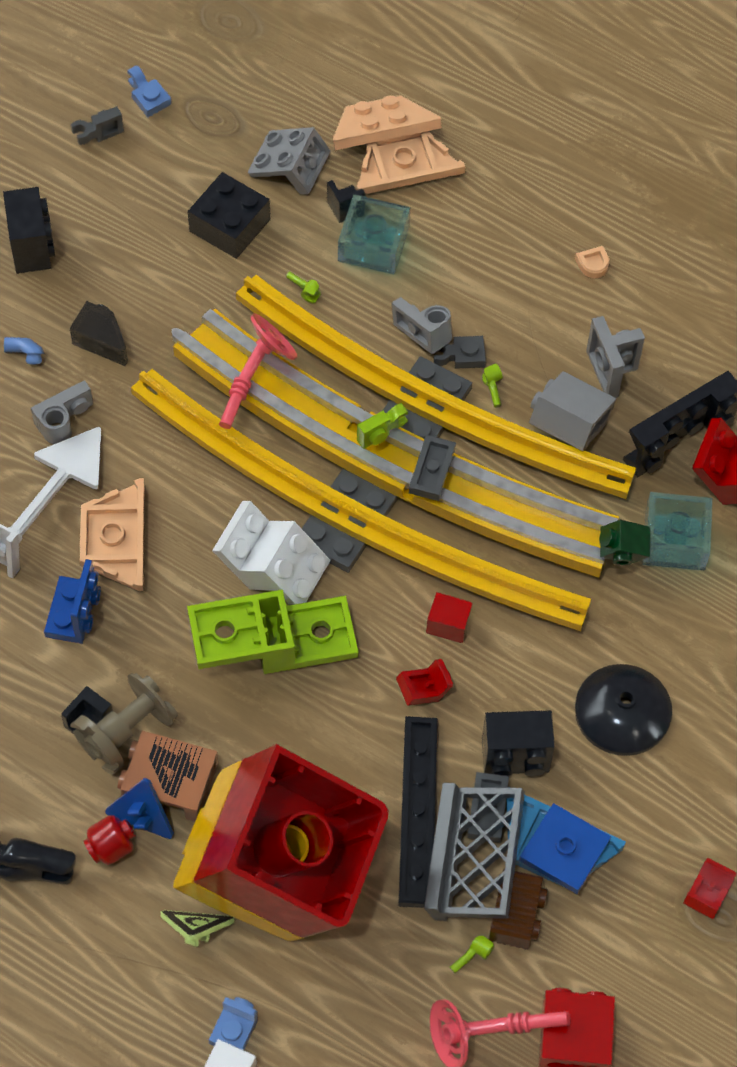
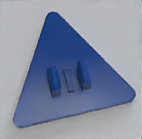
[105,778,174,839]

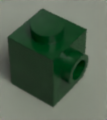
[599,519,650,565]

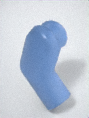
[4,337,44,364]

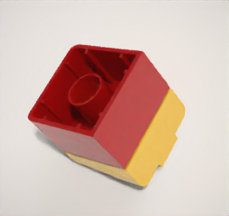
[173,744,389,941]

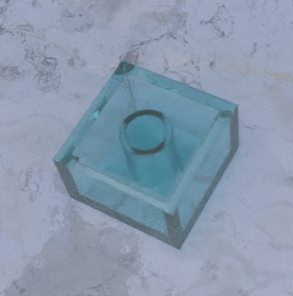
[338,194,411,275]
[642,492,713,571]

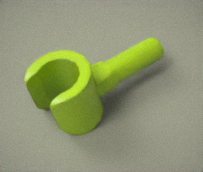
[286,272,321,304]
[482,364,503,408]
[450,936,494,973]

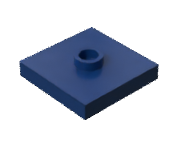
[519,803,611,894]

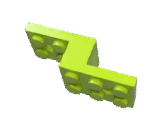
[187,589,358,674]

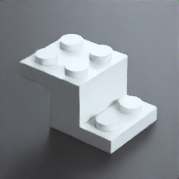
[212,501,331,605]

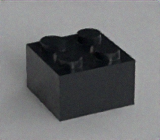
[188,172,271,259]
[3,187,55,274]
[482,710,555,777]

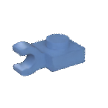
[127,65,171,117]

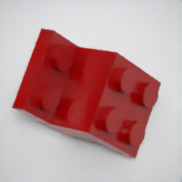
[692,418,737,505]

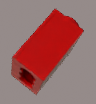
[539,988,615,1067]

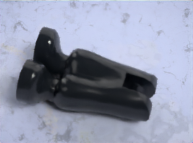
[0,838,76,884]

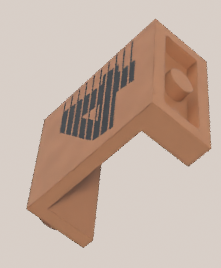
[118,730,219,822]

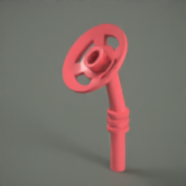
[219,313,297,429]
[430,999,570,1067]

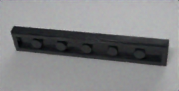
[398,716,438,908]

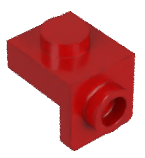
[396,659,453,706]
[683,858,737,919]

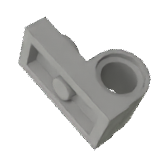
[392,297,452,354]
[31,380,93,444]

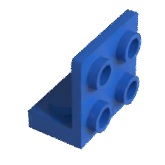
[44,559,101,644]

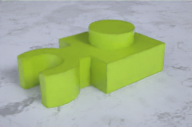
[357,403,408,449]

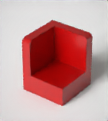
[426,592,472,643]

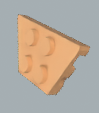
[333,95,442,150]
[357,131,465,194]
[80,478,145,591]

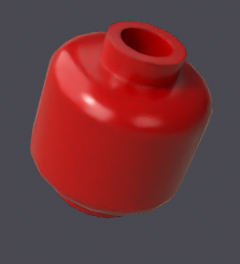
[84,815,136,865]

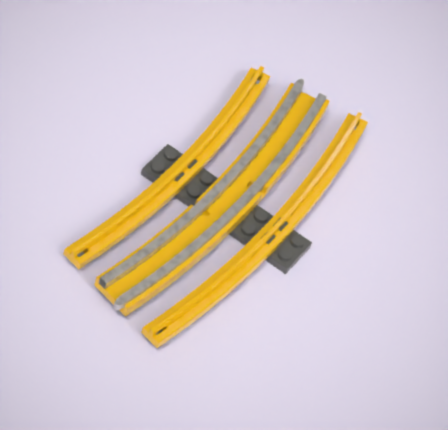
[131,275,636,631]

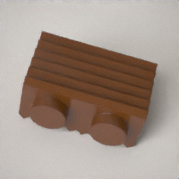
[489,869,548,950]

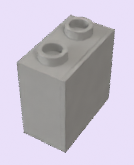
[529,371,616,451]

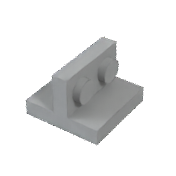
[586,316,645,398]

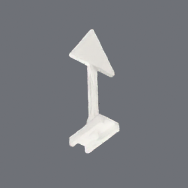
[0,427,101,579]

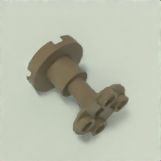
[70,673,178,775]

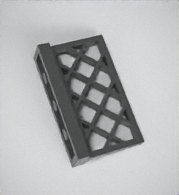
[424,783,525,921]

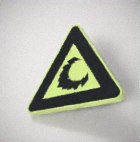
[160,910,235,947]

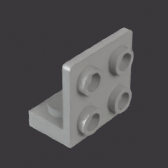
[248,127,331,195]

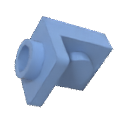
[209,997,258,1050]

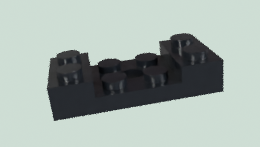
[623,370,737,478]

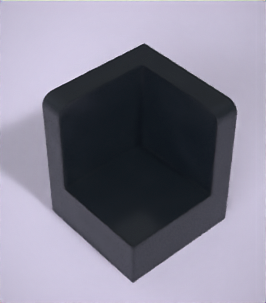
[327,180,366,223]
[61,686,113,733]

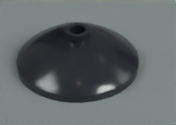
[575,664,672,756]

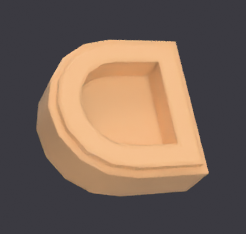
[575,245,610,279]

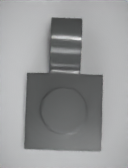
[71,106,124,145]

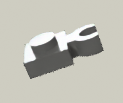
[434,336,486,369]

